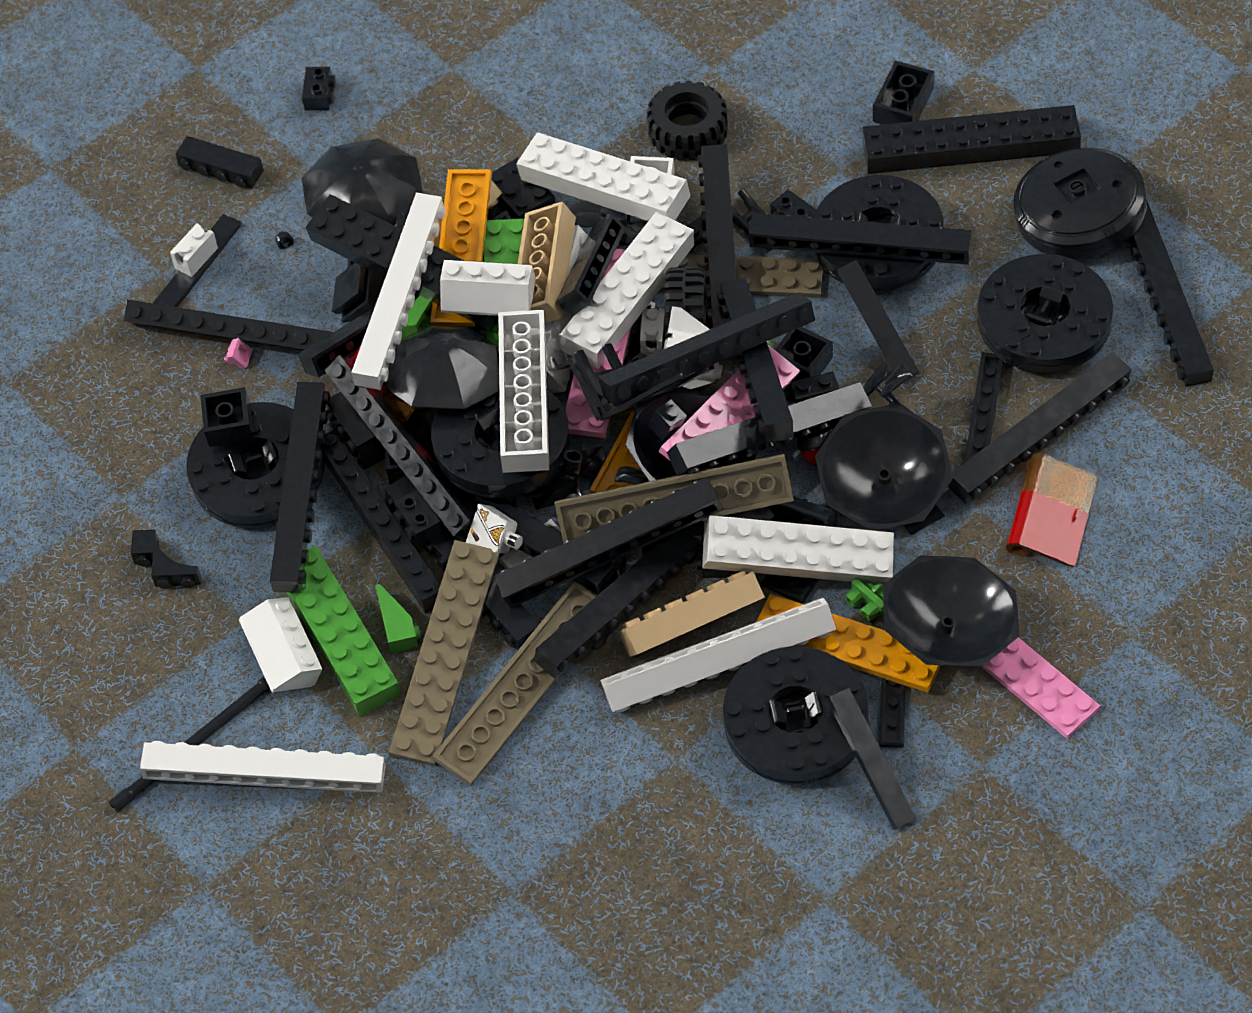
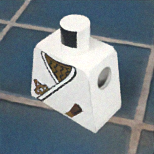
[465,504,523,554]

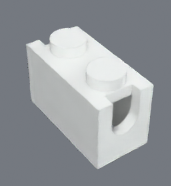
[170,224,218,277]
[640,308,666,357]

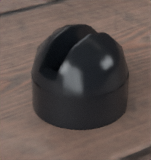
[275,231,294,250]

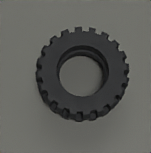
[647,81,728,161]
[665,267,707,339]

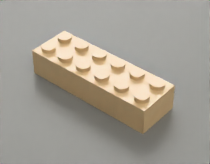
[518,201,576,323]
[618,570,765,657]

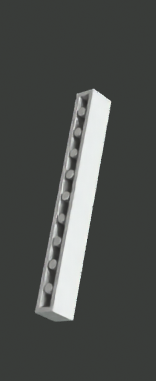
[351,193,446,390]
[600,598,836,712]
[140,741,385,792]

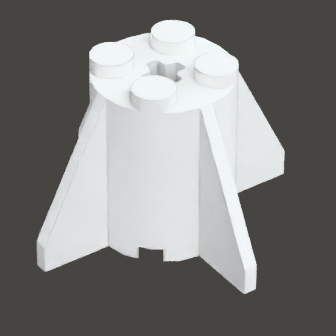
[664,306,722,389]

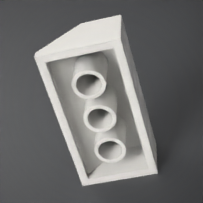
[440,260,536,316]
[239,597,322,692]

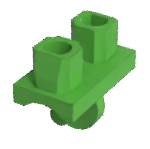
[845,578,884,622]

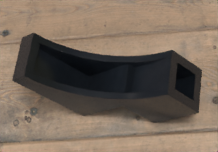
[131,529,201,589]

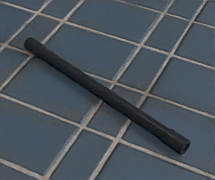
[108,676,270,813]

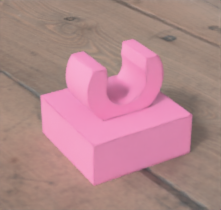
[224,338,253,369]

